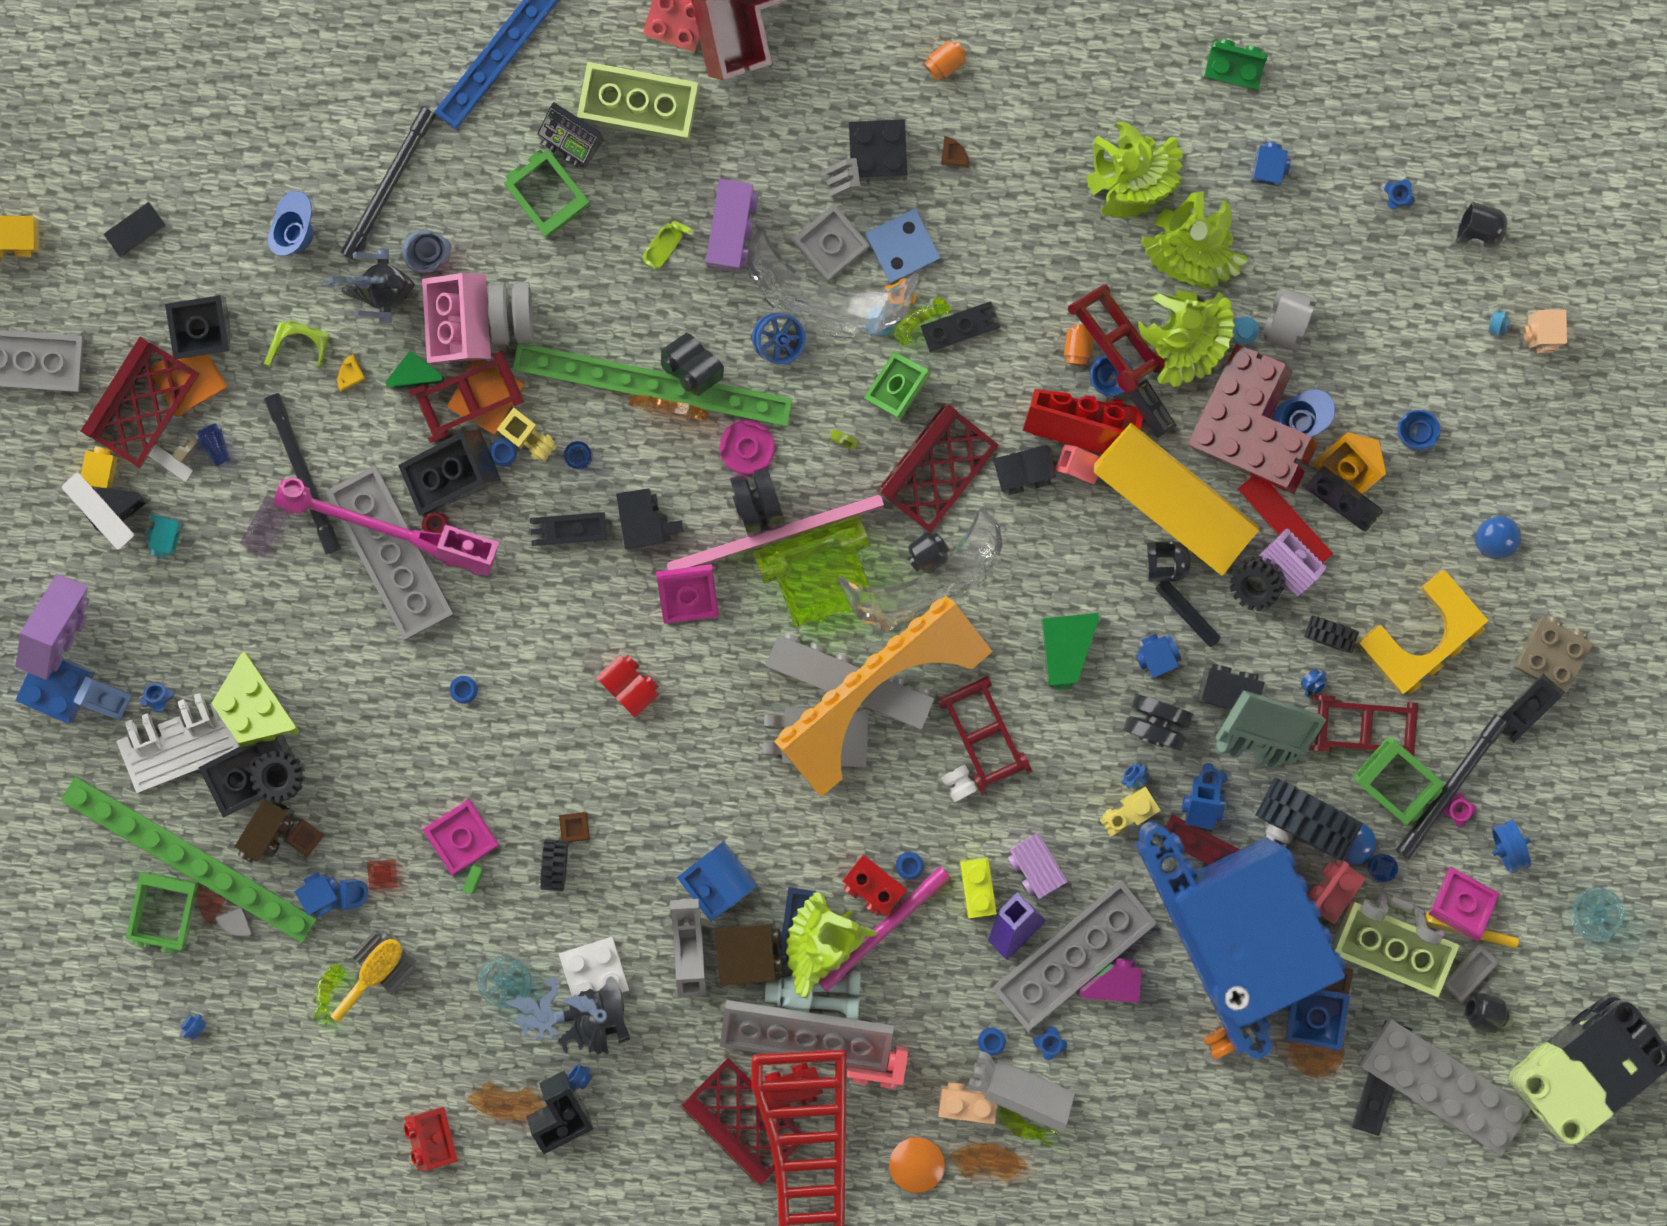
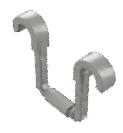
[1360,893,1445,945]

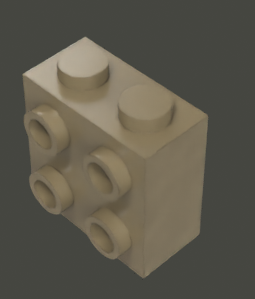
[1513,615,1593,693]

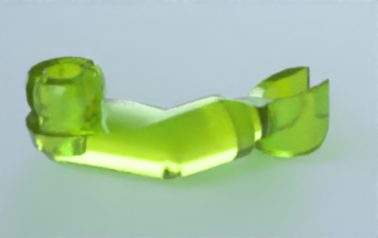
[894,297,951,345]
[313,964,346,1025]
[999,1107,1058,1146]

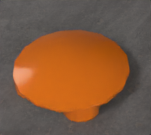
[889,1137,945,1193]

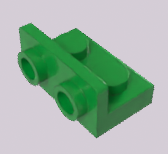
[1203,39,1268,91]

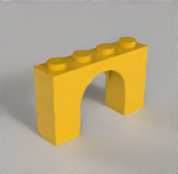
[1356,570,1488,695]

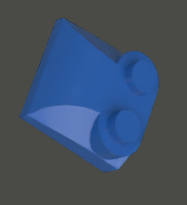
[1285,989,1350,1051]

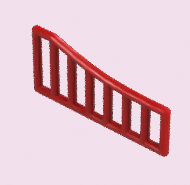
[751,1050,847,1226]

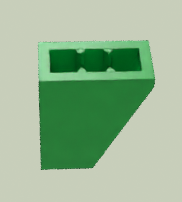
[1041,613,1099,691]

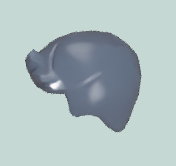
[402,230,452,273]

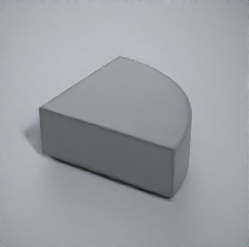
[215,908,253,936]

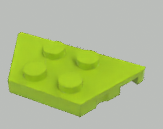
[211,652,300,747]

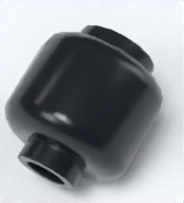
[907,532,950,574]
[1465,993,1509,1033]

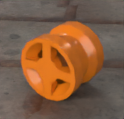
[1202,1027,1235,1059]

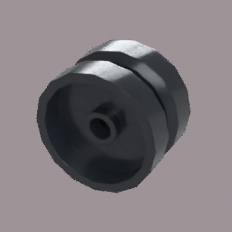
[730,466,786,537]
[1123,694,1194,751]

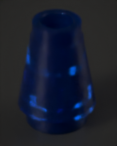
[196,423,230,466]

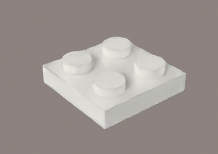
[559,936,629,997]

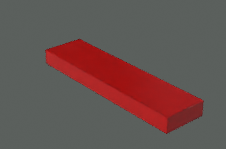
[1237,476,1333,563]

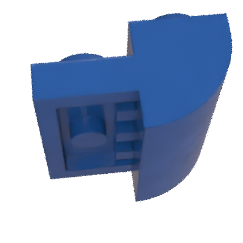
[677,841,758,922]

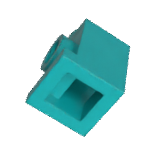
[146,514,182,559]

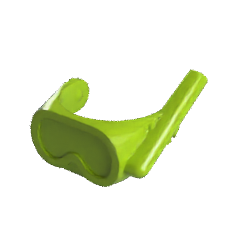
[642,221,695,271]
[264,320,328,369]

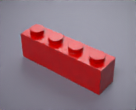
[1022,389,1143,454]

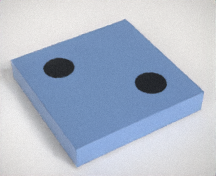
[865,208,940,284]

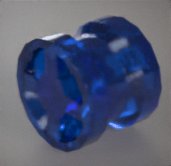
[564,441,593,470]
[1367,853,1398,882]

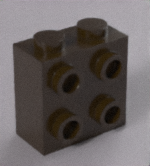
[234,798,296,863]
[715,923,784,985]

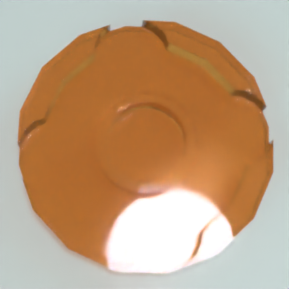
[1288,1042,1345,1077]

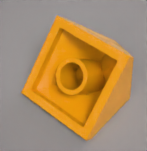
[1312,432,1386,494]

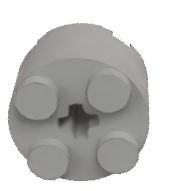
[1263,288,1318,352]

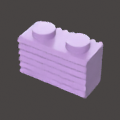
[1259,529,1326,597]
[1008,832,1068,899]

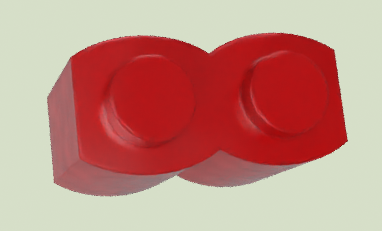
[596,654,659,718]

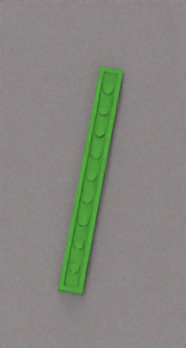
[512,344,793,427]
[61,776,318,943]

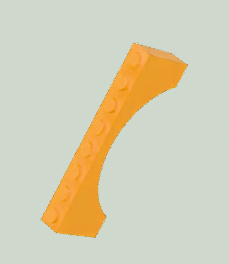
[774,596,993,797]

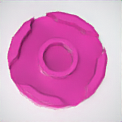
[719,419,775,475]

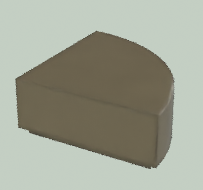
[173,436,201,464]

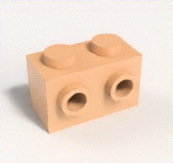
[1523,310,1567,354]
[938,1082,997,1124]

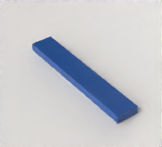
[434,0,560,130]

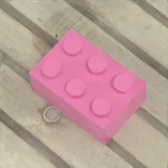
[422,273,491,364]

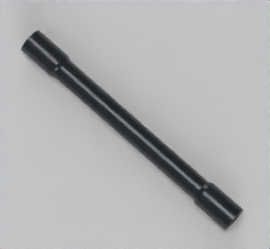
[340,107,436,261]
[264,393,341,555]
[1396,714,1509,860]

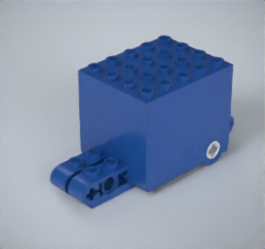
[1135,822,1346,1059]

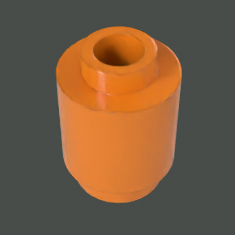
[924,40,967,81]
[1064,324,1094,366]

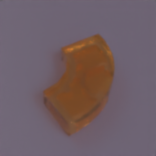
[628,395,708,421]
[466,1081,545,1120]
[948,1143,1027,1182]

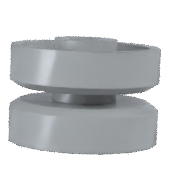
[488,282,534,346]

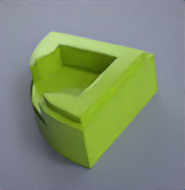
[830,429,859,450]

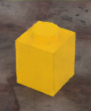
[81,447,118,489]

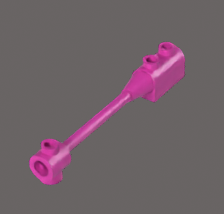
[273,478,499,576]

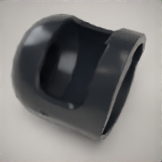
[1455,202,1508,248]
[1147,541,1191,582]

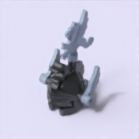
[322,249,415,323]
[506,976,630,1055]

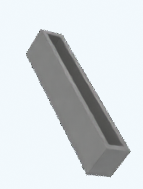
[765,632,934,730]

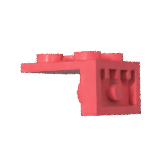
[643,0,700,52]
[1306,859,1366,924]
[847,1045,908,1089]

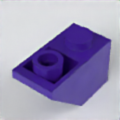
[988,893,1047,960]

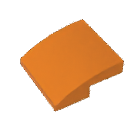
[150,353,228,417]
[447,359,525,435]

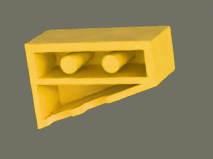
[0,215,39,259]

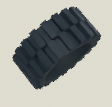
[1255,778,1363,861]

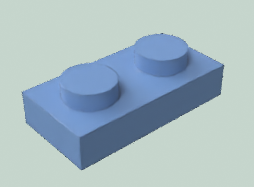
[73,676,132,720]

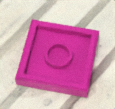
[656,564,719,624]
[422,798,500,876]
[1428,867,1500,942]

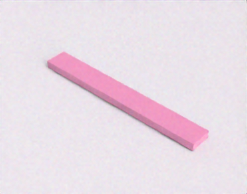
[667,495,884,570]

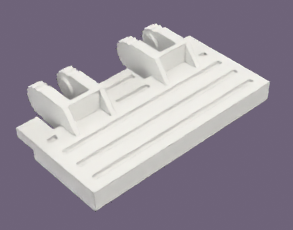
[116,693,240,793]

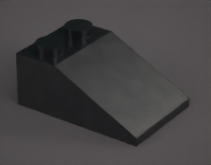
[398,429,501,516]
[198,734,293,818]

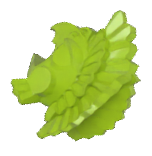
[1086,122,1183,219]
[1141,191,1248,290]
[1138,290,1235,387]
[786,893,877,1000]

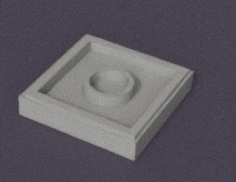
[792,203,870,282]

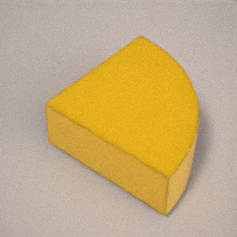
[337,354,366,392]

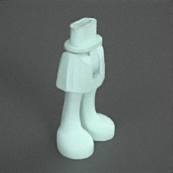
[765,970,861,1020]

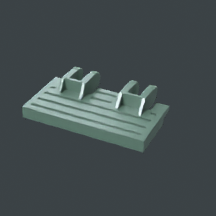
[1215,690,1326,769]

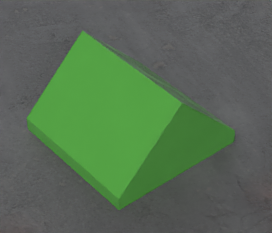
[864,352,931,422]

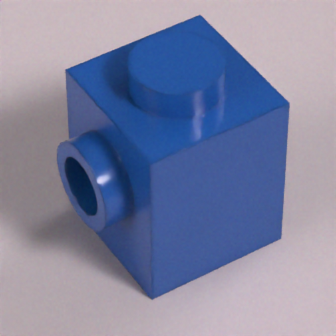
[1251,142,1291,187]

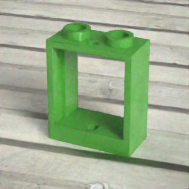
[504,149,591,239]
[1352,735,1444,826]
[126,871,199,954]

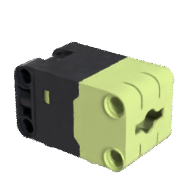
[1509,995,1667,1144]

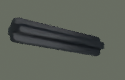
[1156,582,1221,647]

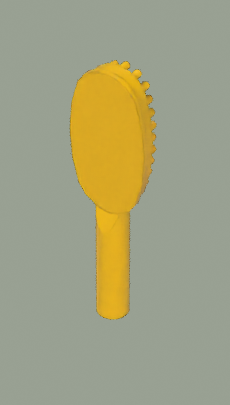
[1425,912,1519,949]
[331,939,402,1023]

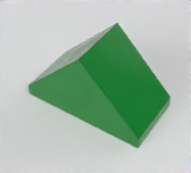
[386,350,445,389]

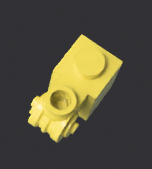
[497,408,557,462]
[1100,786,1161,837]

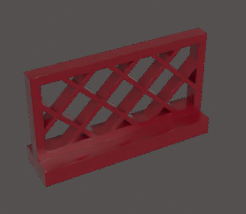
[80,336,200,468]
[876,403,999,533]
[679,1058,802,1186]

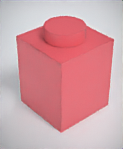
[1055,445,1100,485]

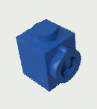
[1135,633,1181,678]
[1181,781,1226,829]
[294,872,340,918]

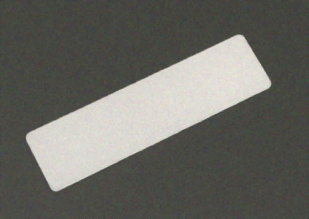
[62,473,134,549]

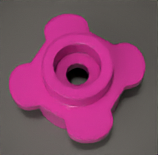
[1443,793,1476,827]

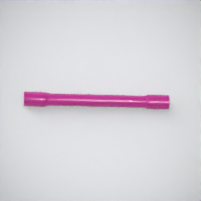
[818,867,951,992]

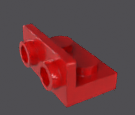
[404,1107,458,1171]

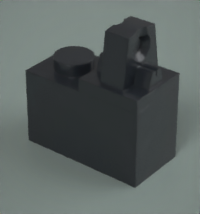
[616,488,684,550]

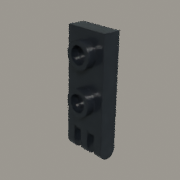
[920,301,1001,353]
[1305,465,1383,532]
[529,512,607,546]
[1499,673,1564,743]

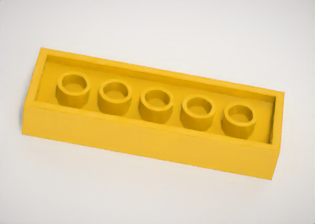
[1094,423,1260,576]

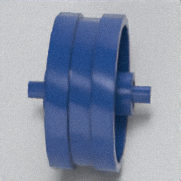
[752,313,806,364]
[1492,820,1531,874]

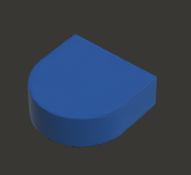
[339,879,368,910]

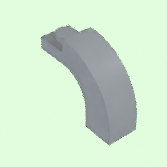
[670,899,706,997]

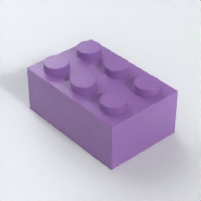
[706,179,758,273]
[15,574,90,680]

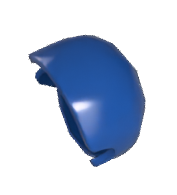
[1089,355,1133,397]
[1398,410,1441,452]
[1475,516,1521,559]
[1344,822,1376,866]

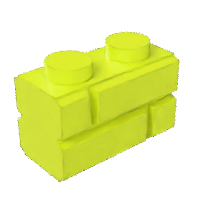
[959,857,997,918]

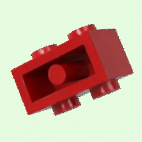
[842,854,907,916]
[764,1063,823,1108]

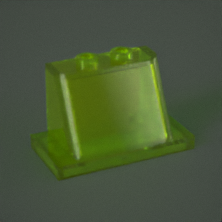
[753,515,874,628]

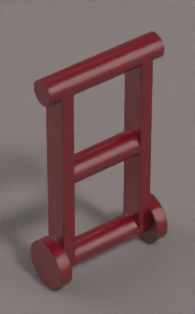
[1068,284,1167,392]
[407,350,525,444]
[937,676,1033,796]
[1309,694,1418,756]

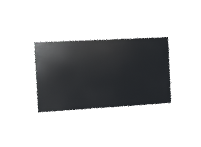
[103,201,166,257]

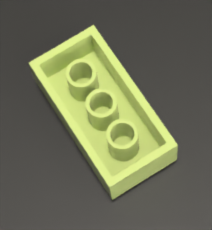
[577,62,699,142]
[1331,901,1460,997]

